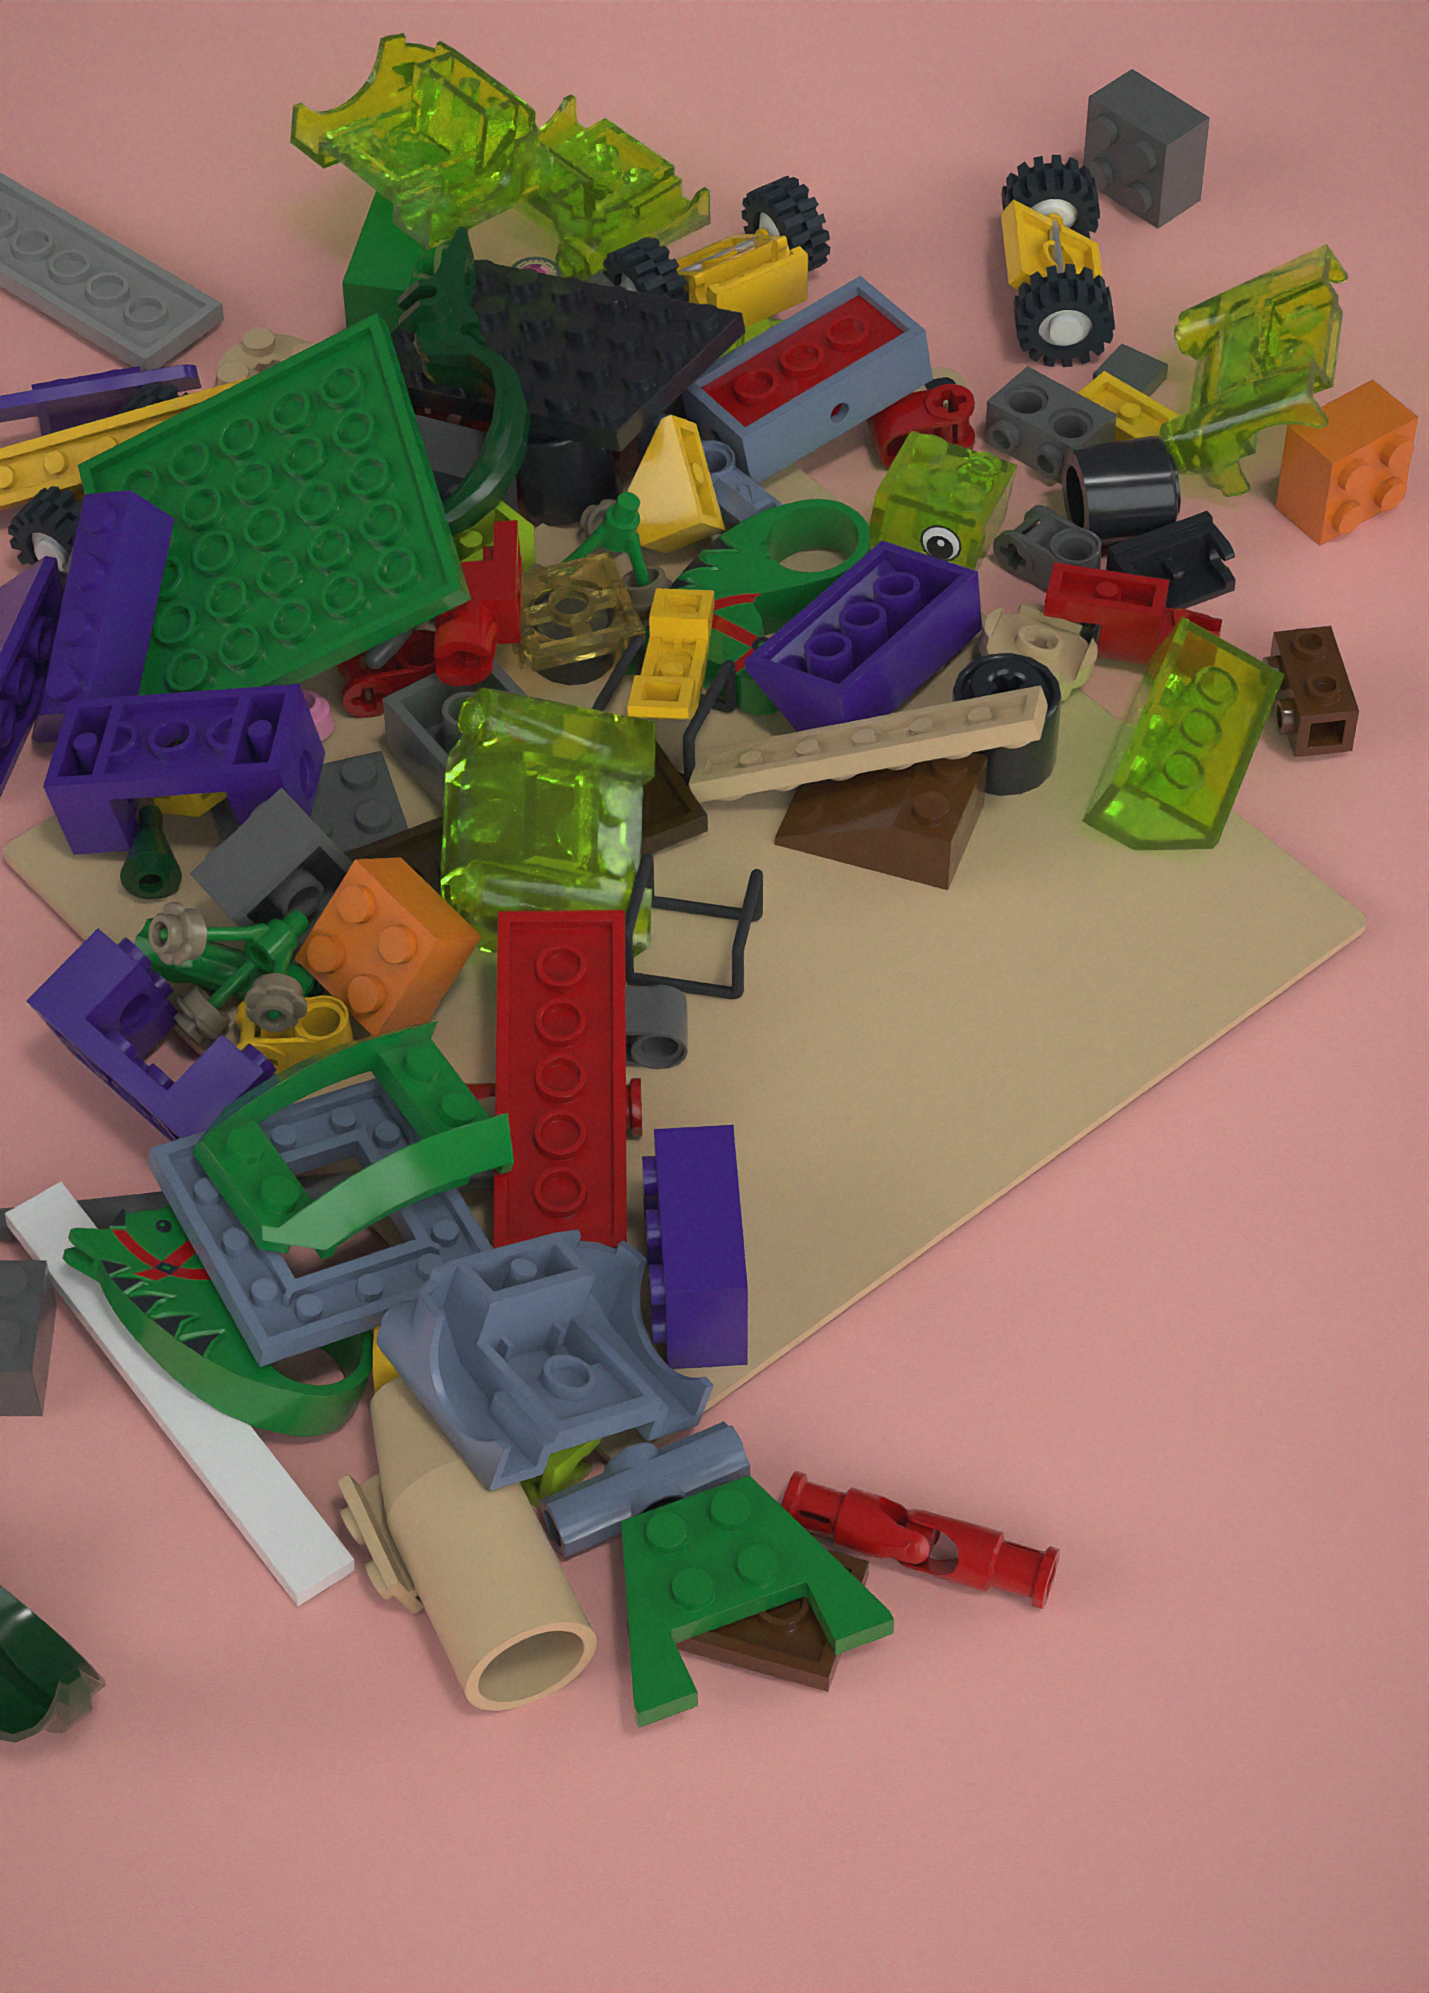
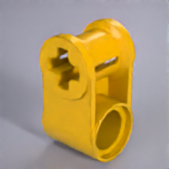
[235,995,354,1074]

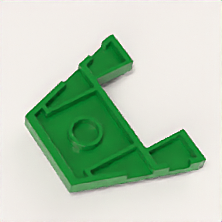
[621,1475,894,1728]

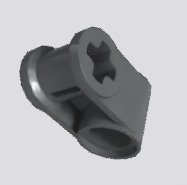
[993,505,1101,592]
[626,984,688,1069]

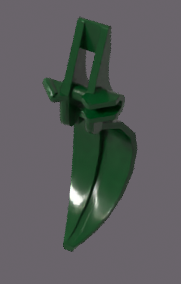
[398,226,531,536]
[0,1585,106,1743]

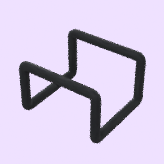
[591,634,737,786]
[625,853,763,999]

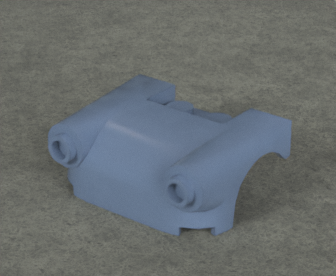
[377,1230,714,1491]

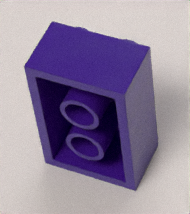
[642,1125,748,1369]

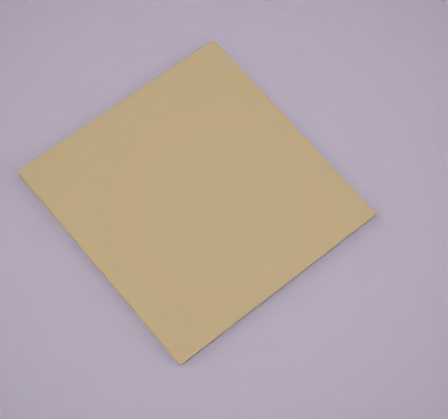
[3,464,1367,1462]

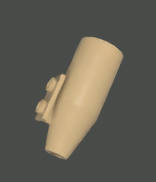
[337,1376,597,1711]

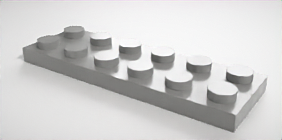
[0,172,224,372]

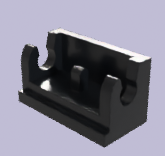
[1106,511,1236,609]

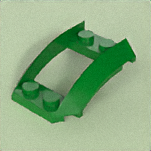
[193,1021,514,1259]

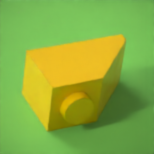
[627,415,725,554]

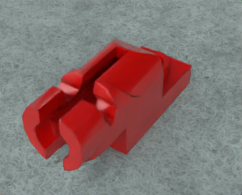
[434,520,523,687]
[1043,562,1223,679]

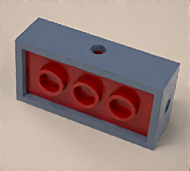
[682,276,933,484]

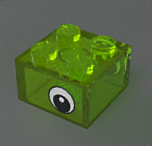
[869,430,1017,571]

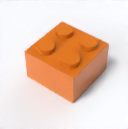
[1275,379,1418,546]
[295,857,482,1035]

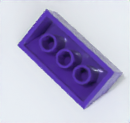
[31,490,174,743]
[745,541,982,732]
[0,556,62,797]

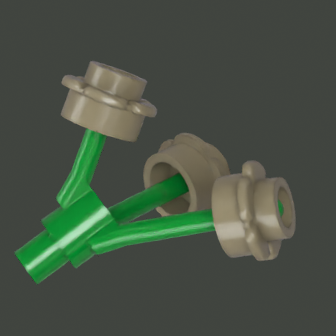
[522,492,673,617]
[148,902,310,1043]

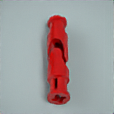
[781,1471,1060,1609]

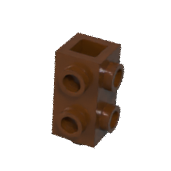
[1262,626,1359,757]

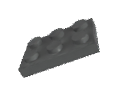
[210,751,408,853]

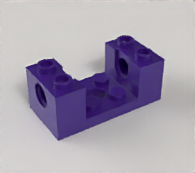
[43,684,326,855]
[26,928,277,1141]

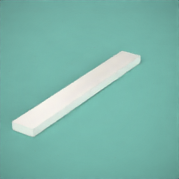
[5,1182,355,1607]

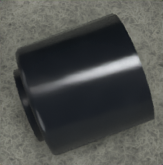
[516,431,623,526]
[1062,436,1181,546]
[952,653,1062,796]

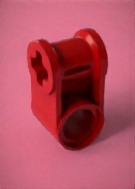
[866,384,975,470]
[337,630,436,718]

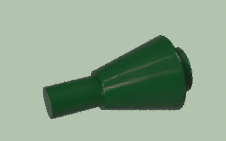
[120,805,182,899]

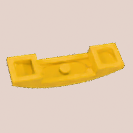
[627,588,714,720]

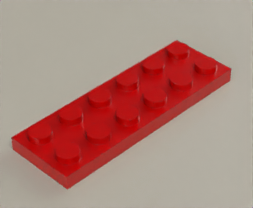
[493,910,627,1249]

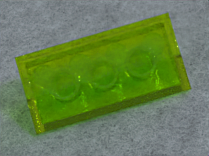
[1082,616,1285,851]

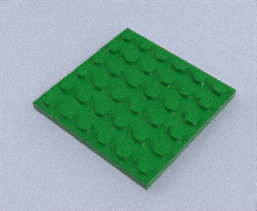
[78,313,471,744]

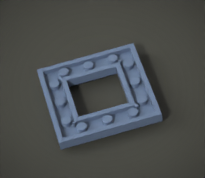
[148,1078,493,1367]

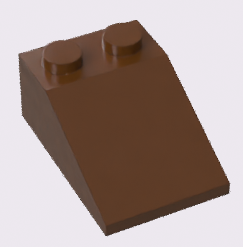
[775,752,988,890]

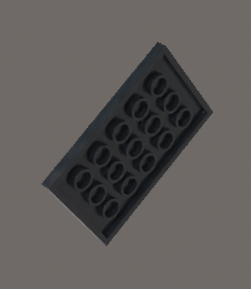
[390,260,746,452]

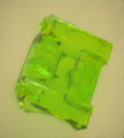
[290,33,555,250]
[457,94,711,282]
[1159,244,1348,498]
[440,687,656,957]

